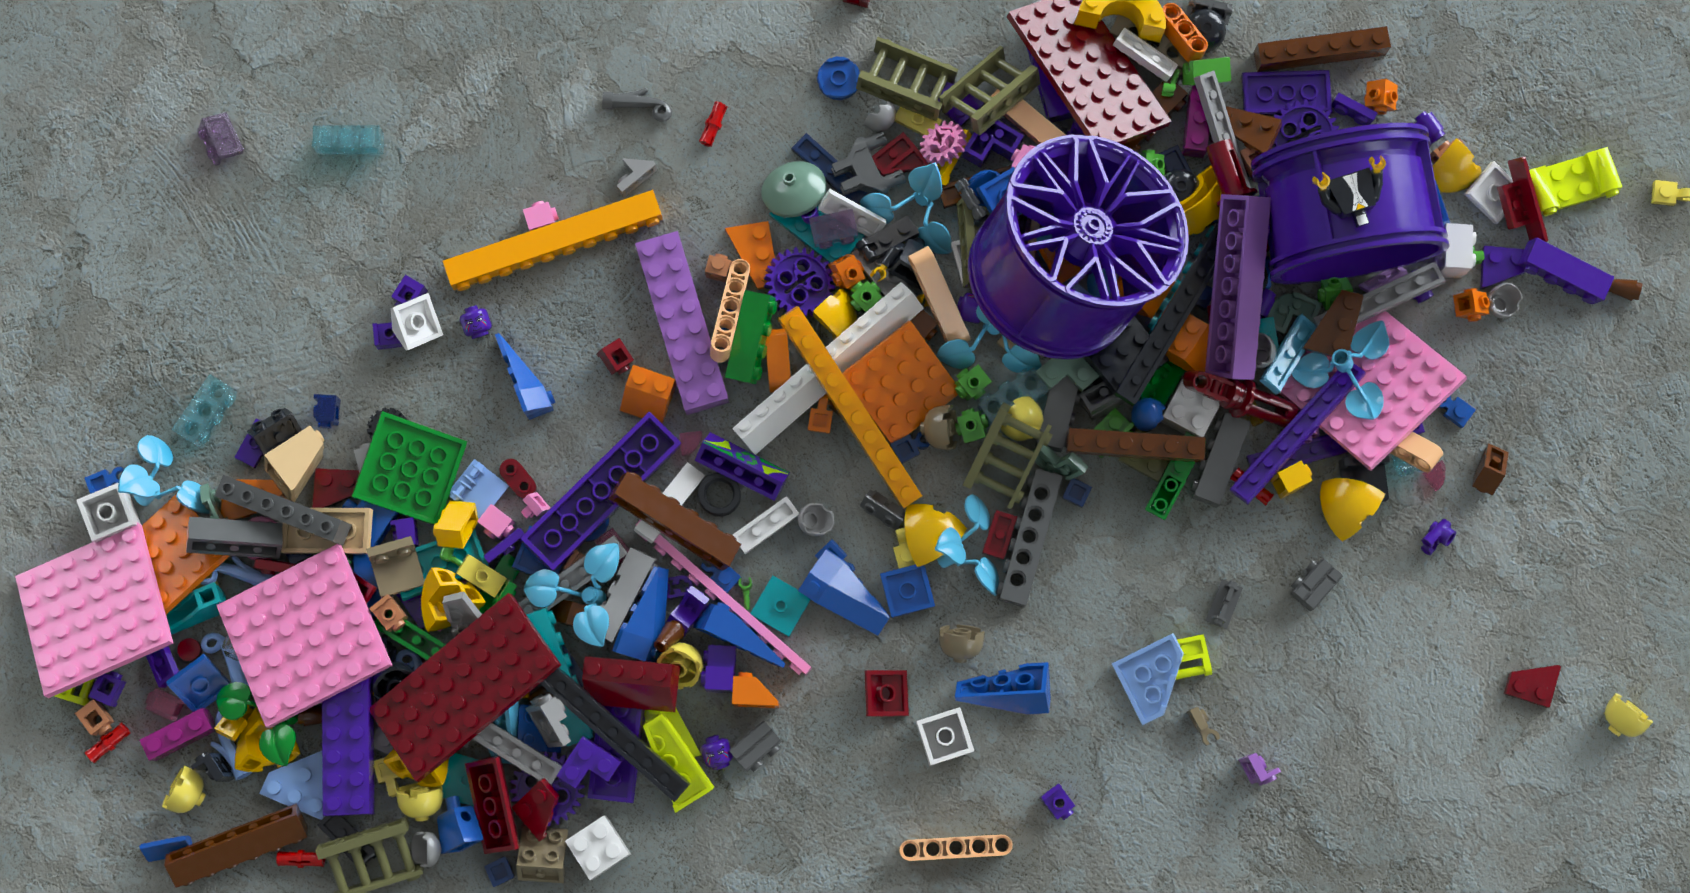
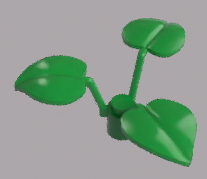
[216,682,298,766]

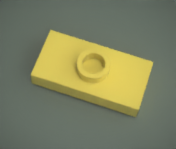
[895,107,942,136]
[456,554,507,598]

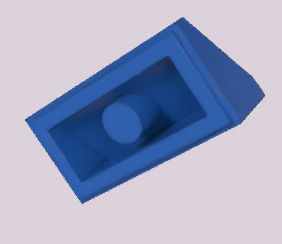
[139,836,192,862]

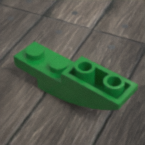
[1145,432,1206,521]

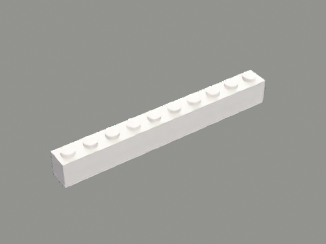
[732,282,924,455]

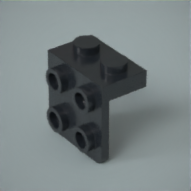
[1338,453,1390,502]

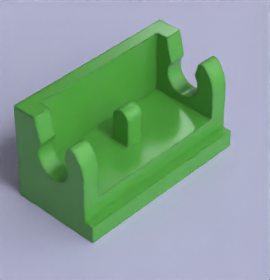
[1182,57,1231,85]

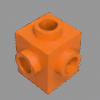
[1364,79,1398,115]
[828,254,865,290]
[1453,288,1490,322]

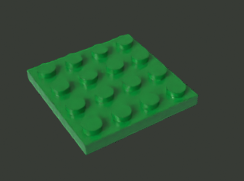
[351,411,468,525]

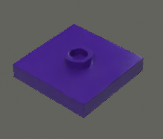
[484,528,525,563]

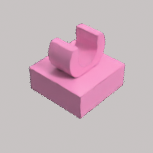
[521,492,551,519]

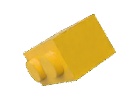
[1270,460,1312,499]
[433,501,478,549]

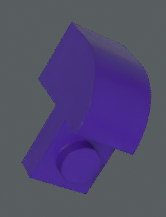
[666,586,710,638]

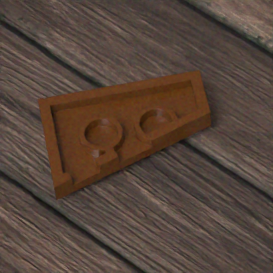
[1226,106,1282,154]
[1302,290,1364,357]

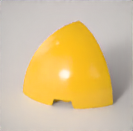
[1432,138,1482,193]
[813,288,858,340]
[1320,478,1385,541]
[904,504,967,567]
[421,567,486,632]
[235,708,300,772]
[383,749,448,787]

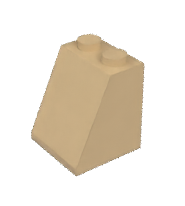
[264,426,324,502]

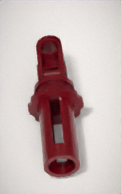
[1206,139,1270,252]
[1183,370,1298,428]

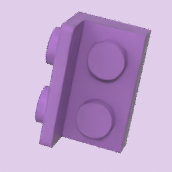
[1238,753,1281,786]

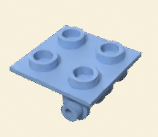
[449,459,509,519]

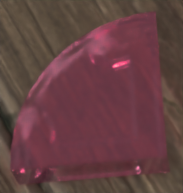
[679,431,702,456]
[1422,460,1446,492]

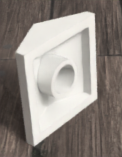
[391,293,443,350]

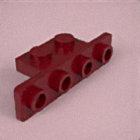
[1497,156,1548,242]

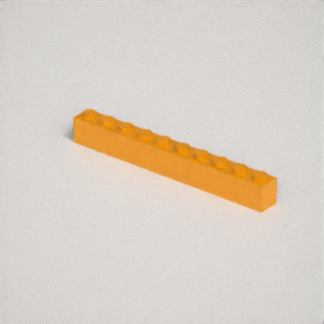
[443,190,663,291]
[778,306,922,508]

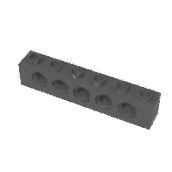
[996,469,1062,608]
[214,475,352,546]

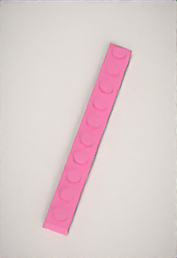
[636,519,812,676]

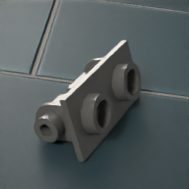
[1186,0,1233,25]
[860,490,905,530]
[1206,579,1243,629]

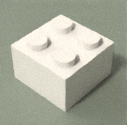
[1435,223,1476,279]
[1161,379,1220,437]
[77,483,141,543]
[916,707,974,766]
[565,815,631,880]

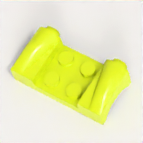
[1529,147,1622,216]

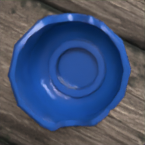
[1131,398,1166,432]

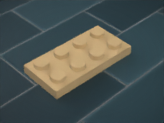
[281,508,373,554]

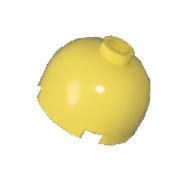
[1001,396,1043,441]
[657,643,703,689]
[1605,693,1653,737]
[162,766,206,813]
[396,783,443,821]

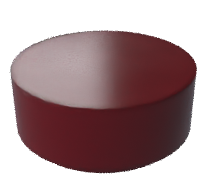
[177,638,202,661]

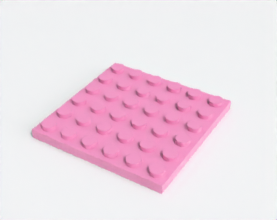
[1279,311,1467,471]
[15,522,174,698]
[216,544,393,728]

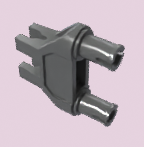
[831,131,906,196]

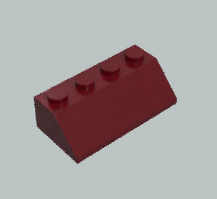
[582,656,680,712]
[465,756,520,854]

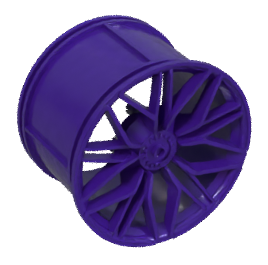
[968,135,1189,359]

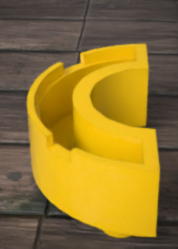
[1074,0,1166,43]
[1180,165,1221,235]

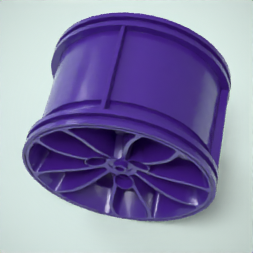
[1250,123,1450,284]

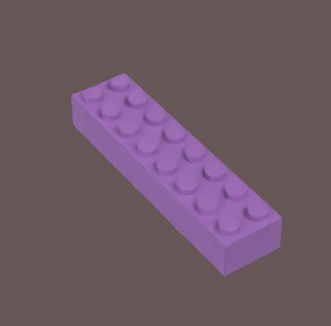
[1205,194,1271,380]
[635,231,729,415]

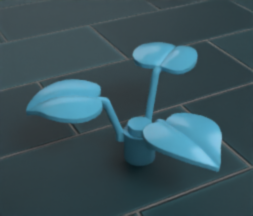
[860,163,952,254]
[937,305,1042,373]
[1291,321,1389,420]
[118,435,210,514]
[935,494,999,596]
[524,543,619,647]

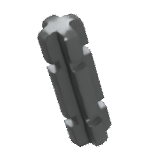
[955,178,986,220]

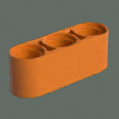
[1162,3,1208,63]
[766,328,791,393]

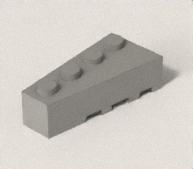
[600,547,659,642]

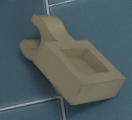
[1187,706,1220,746]

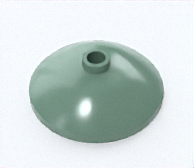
[761,161,827,217]

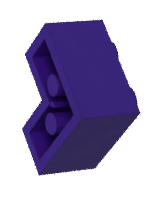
[962,120,1024,168]
[701,645,737,693]
[556,736,622,789]

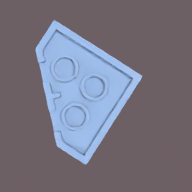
[1112,633,1184,725]
[259,751,325,820]

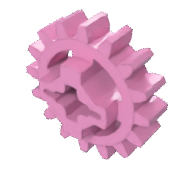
[920,121,967,167]

